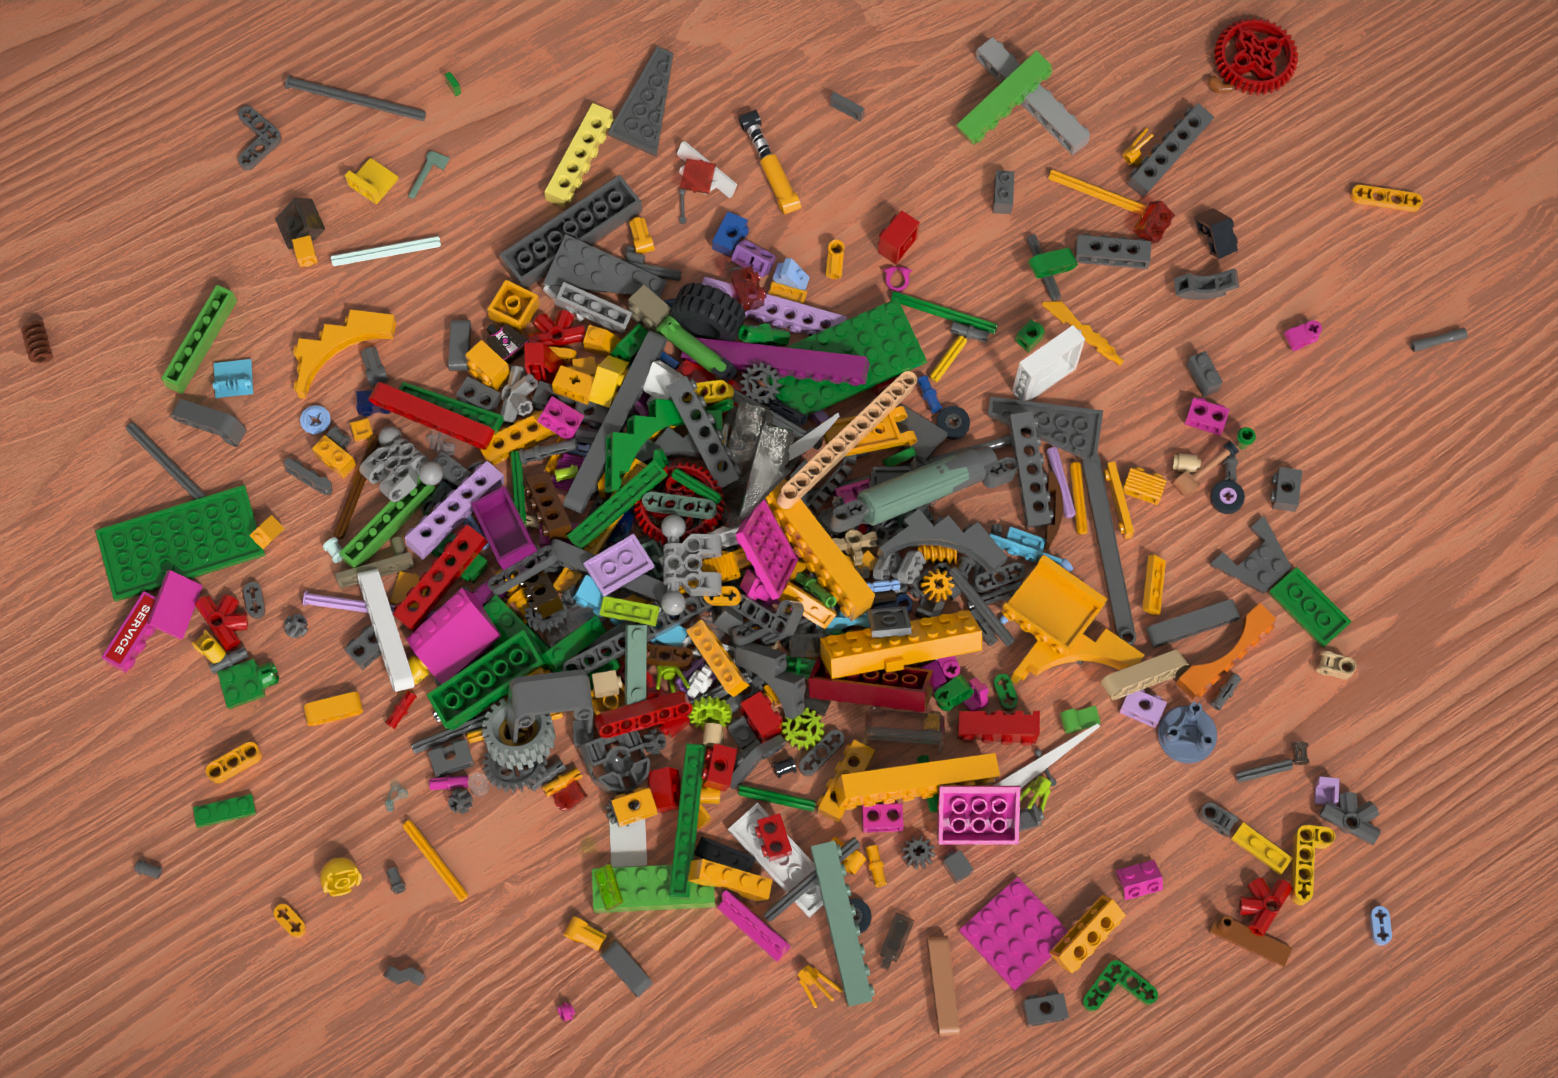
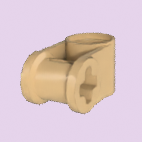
[1316,651,1356,679]
[702,723,724,746]

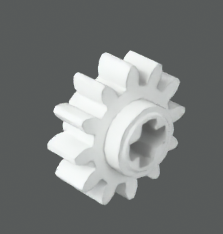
[687,665,713,699]

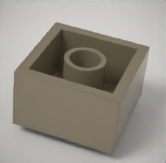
[628,285,671,334]

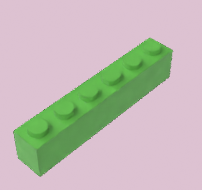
[957,50,1053,145]
[161,285,237,395]
[339,476,436,569]

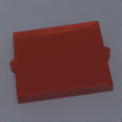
[680,158,716,194]

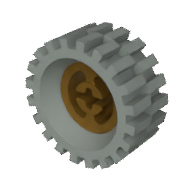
[482,698,556,770]

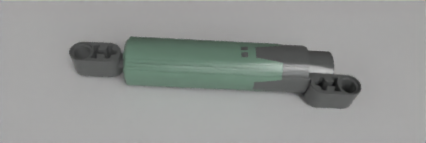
[829,446,1018,532]

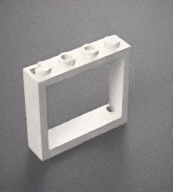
[1012,325,1085,401]

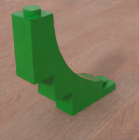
[605,399,700,493]

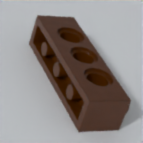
[524,471,572,543]

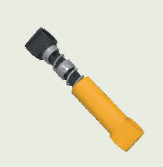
[738,109,801,215]

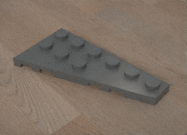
[543,234,667,298]
[988,397,1103,464]

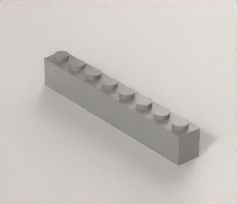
[975,37,1090,155]

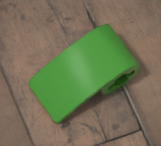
[1059,705,1101,733]

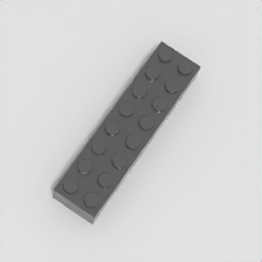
[499,175,642,289]

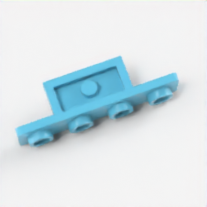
[989,527,1062,565]

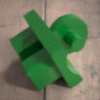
[785,656,816,680]

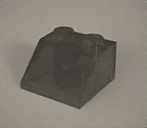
[275,198,325,249]

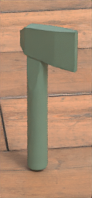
[408,151,450,199]

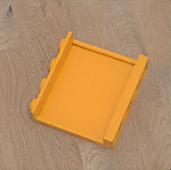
[1001,555,1107,657]

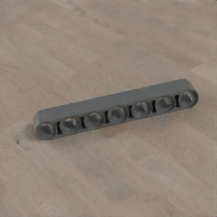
[547,539,667,606]

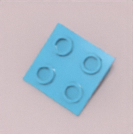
[213,359,253,398]

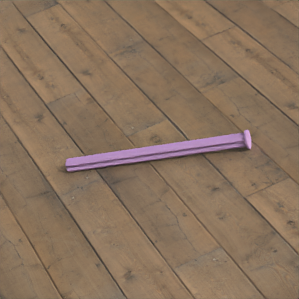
[303,591,436,621]

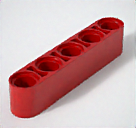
[594,691,693,738]

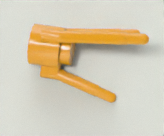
[1122,128,1154,166]
[798,965,843,1008]

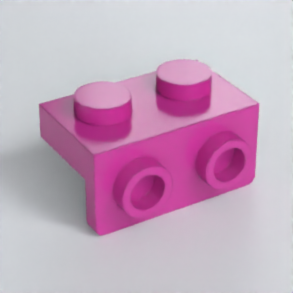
[1116,860,1163,900]

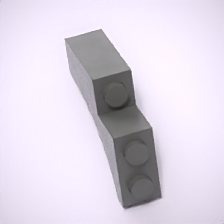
[735,642,806,720]

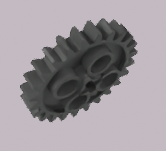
[483,734,548,794]

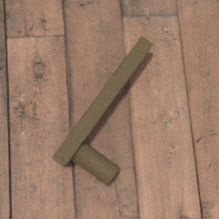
[335,537,415,589]

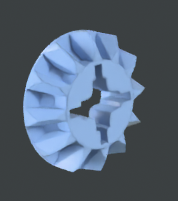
[300,406,331,435]

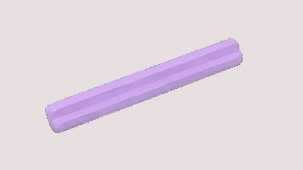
[1047,447,1076,518]

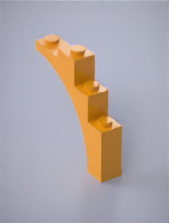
[293,310,397,399]

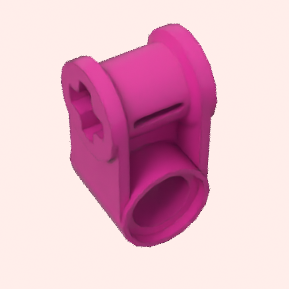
[1284,320,1322,351]
[934,656,960,683]

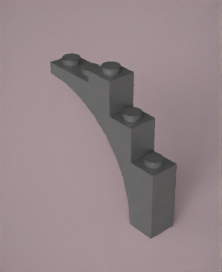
[877,509,1008,574]

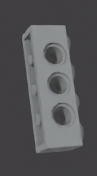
[554,282,632,335]

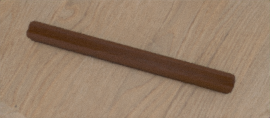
[333,434,380,539]

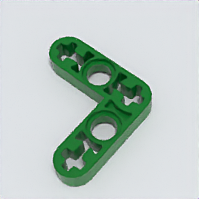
[1082,960,1158,1012]

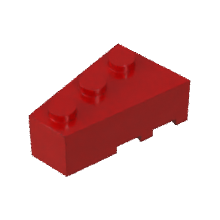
[524,341,567,385]

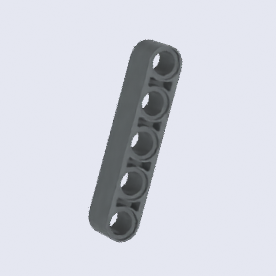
[1146,599,1241,648]

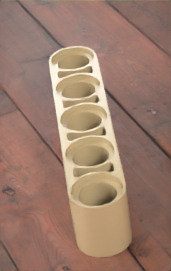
[1101,650,1189,700]

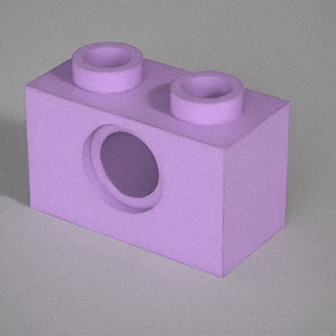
[1119,689,1167,728]

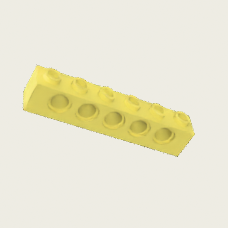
[545,103,614,208]

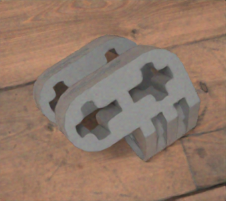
[873,550,926,584]

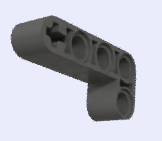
[170,399,247,447]
[727,591,804,636]

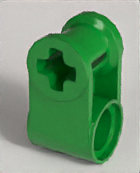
[935,675,974,711]

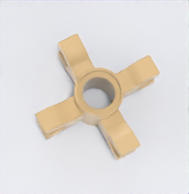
[832,527,877,566]

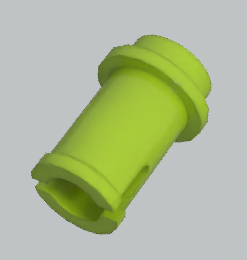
[555,464,579,482]

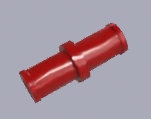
[385,690,417,729]

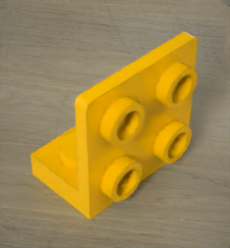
[345,158,399,205]

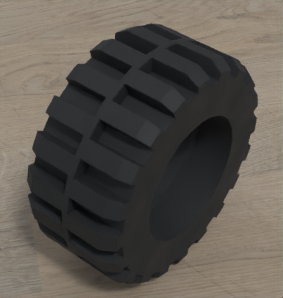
[671,283,746,342]

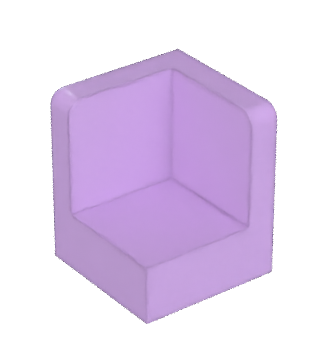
[1315,777,1339,805]

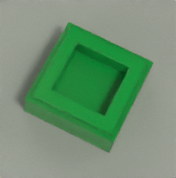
[444,72,461,97]

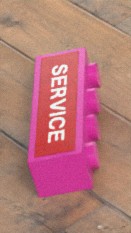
[102,591,156,673]

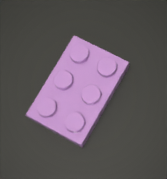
[583,534,654,597]

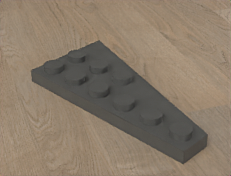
[608,46,673,157]

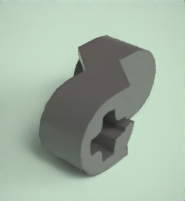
[383,965,426,987]

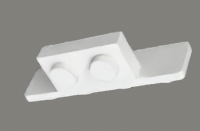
[677,141,737,198]

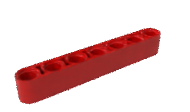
[369,382,495,450]

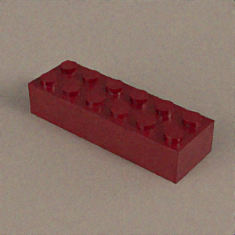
[809,656,933,712]

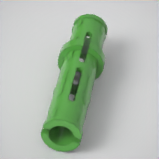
[795,572,837,608]

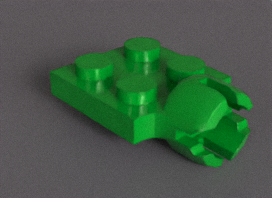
[218,659,279,709]

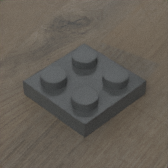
[867,606,912,638]

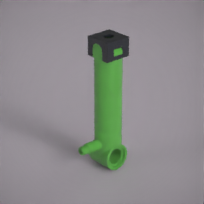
[655,315,737,383]

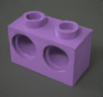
[731,239,777,278]

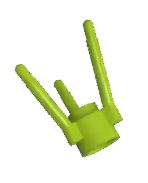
[656,665,690,693]
[1020,776,1051,812]

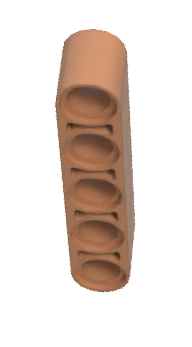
[927,935,960,1037]

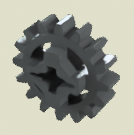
[740,363,782,404]
[525,598,568,632]

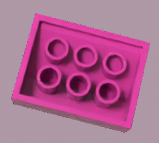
[406,588,501,685]
[937,786,1020,844]

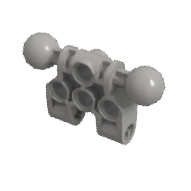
[359,426,443,502]
[661,514,722,615]

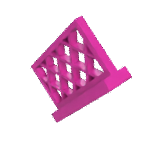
[717,890,791,962]

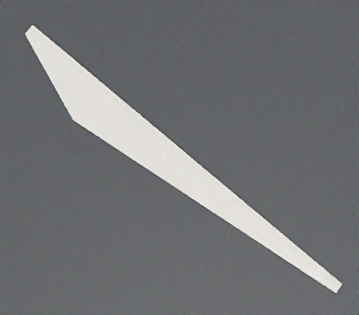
[993,723,1100,789]

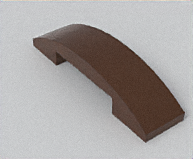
[1045,471,1063,549]

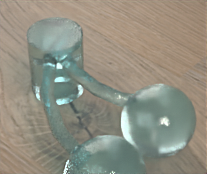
[385,781,408,812]

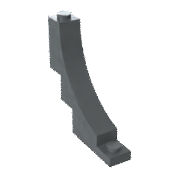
[622,427,742,477]

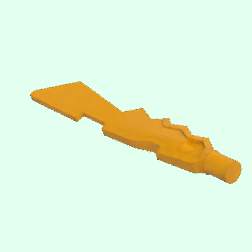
[1042,301,1124,366]

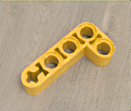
[1291,825,1335,905]

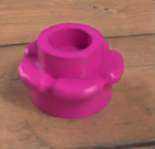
[557,1002,575,1022]

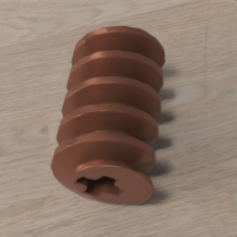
[21,321,53,363]

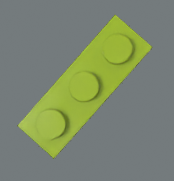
[599,596,660,627]

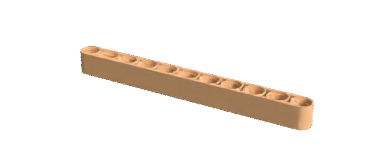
[777,371,917,509]

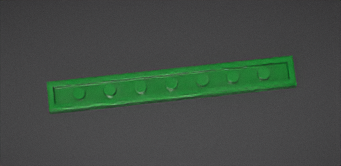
[669,743,706,900]

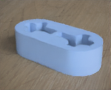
[1369,906,1392,946]

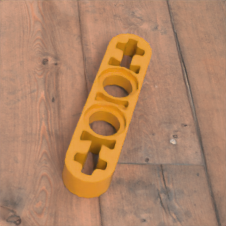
[1350,185,1423,212]

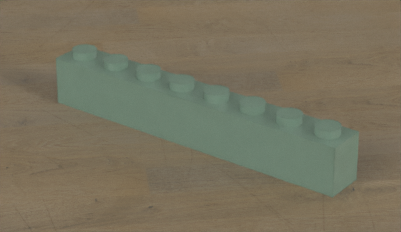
[810,841,875,1007]

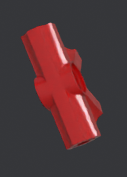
[528,310,585,348]
[195,594,248,651]
[1239,877,1293,937]

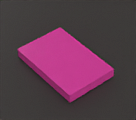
[147,570,203,639]

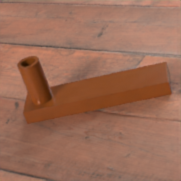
[1209,913,1292,967]

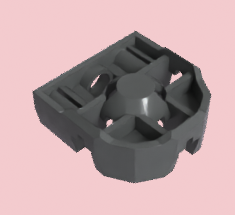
[579,730,650,795]

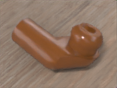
[1208,75,1233,93]

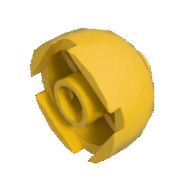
[320,857,362,897]

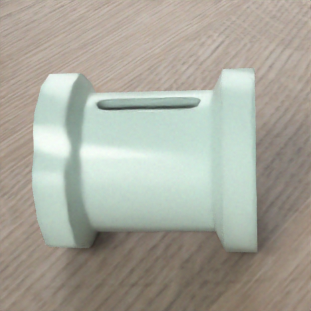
[323,537,342,563]

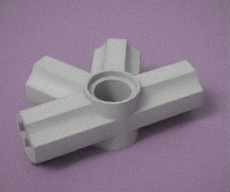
[501,366,538,425]

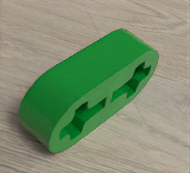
[882,446,917,467]
[993,674,1018,711]

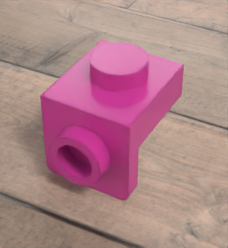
[962,678,989,711]

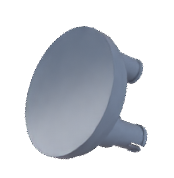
[1158,702,1217,764]

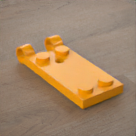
[820,406,918,457]

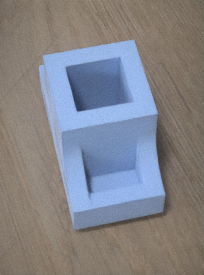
[773,258,810,290]

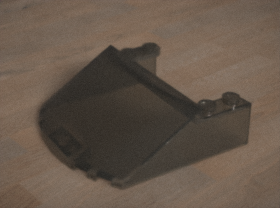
[721,402,795,528]

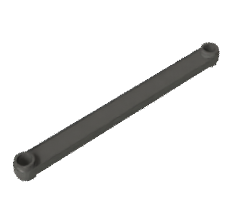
[1081,453,1136,646]

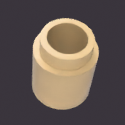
[1173,453,1201,474]

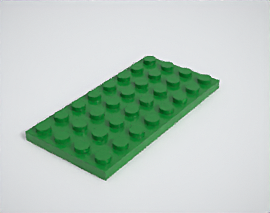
[770,298,927,416]
[95,485,266,602]

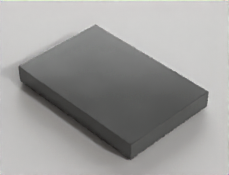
[880,405,948,460]

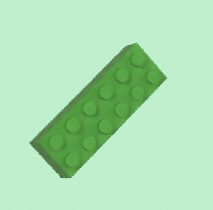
[592,865,715,913]

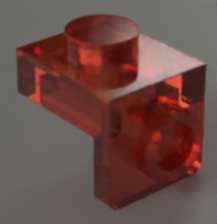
[552,780,588,811]

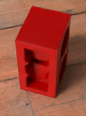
[755,813,792,862]

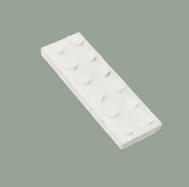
[728,803,823,918]

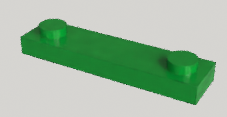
[541,615,607,671]

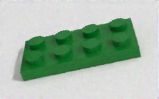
[1269,567,1352,648]

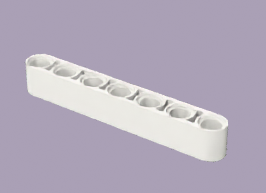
[358,569,414,692]

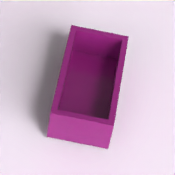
[470,486,537,570]

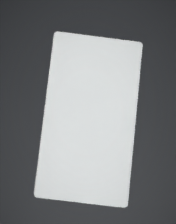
[609,802,647,868]

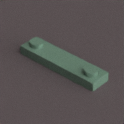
[625,624,647,705]

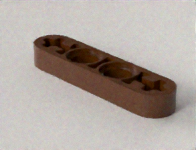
[618,642,693,667]

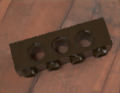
[514,562,564,619]

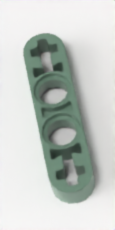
[642,492,717,519]

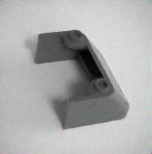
[506,670,593,743]

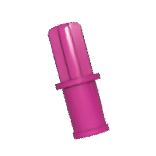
[429,775,469,791]

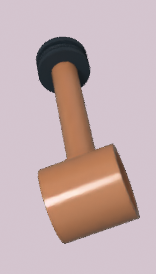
[1174,440,1239,498]

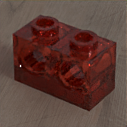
[1133,201,1175,244]
[731,266,767,312]

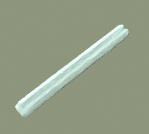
[331,236,441,266]

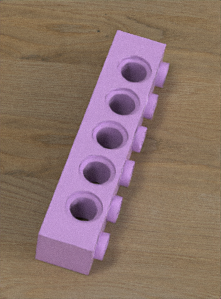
[405,461,504,560]

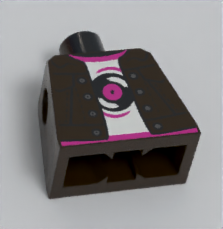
[486,323,529,366]

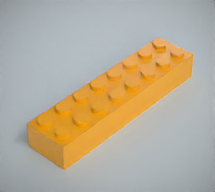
[762,476,875,622]
[820,610,982,679]
[834,753,1000,810]

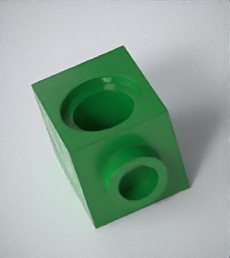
[1015,319,1045,353]

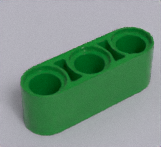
[1028,248,1078,279]

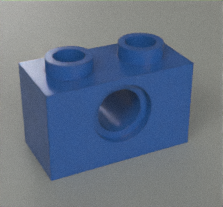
[712,212,750,258]

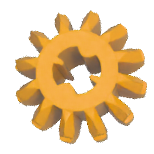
[921,569,954,602]

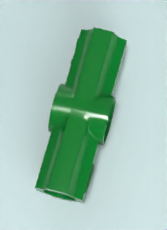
[738,324,791,347]

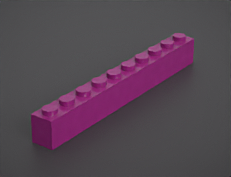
[681,338,870,386]

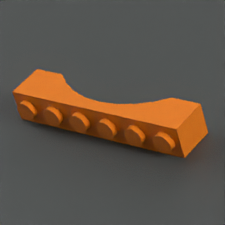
[1176,603,1276,700]

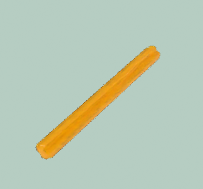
[1048,169,1152,217]

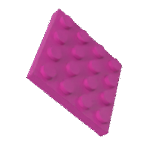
[735,495,798,600]
[959,877,1068,991]

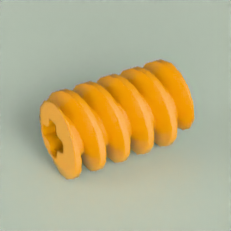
[917,545,957,565]

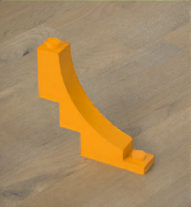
[1011,629,1145,685]

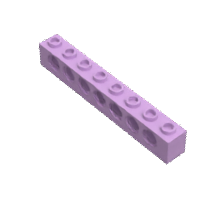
[702,277,847,337]

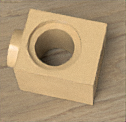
[592,670,622,698]

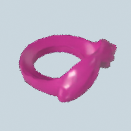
[883,266,912,292]

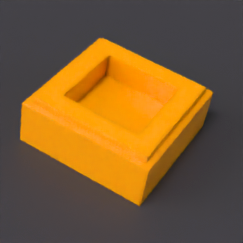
[350,418,373,442]

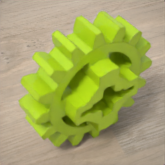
[689,696,732,730]
[782,707,824,750]

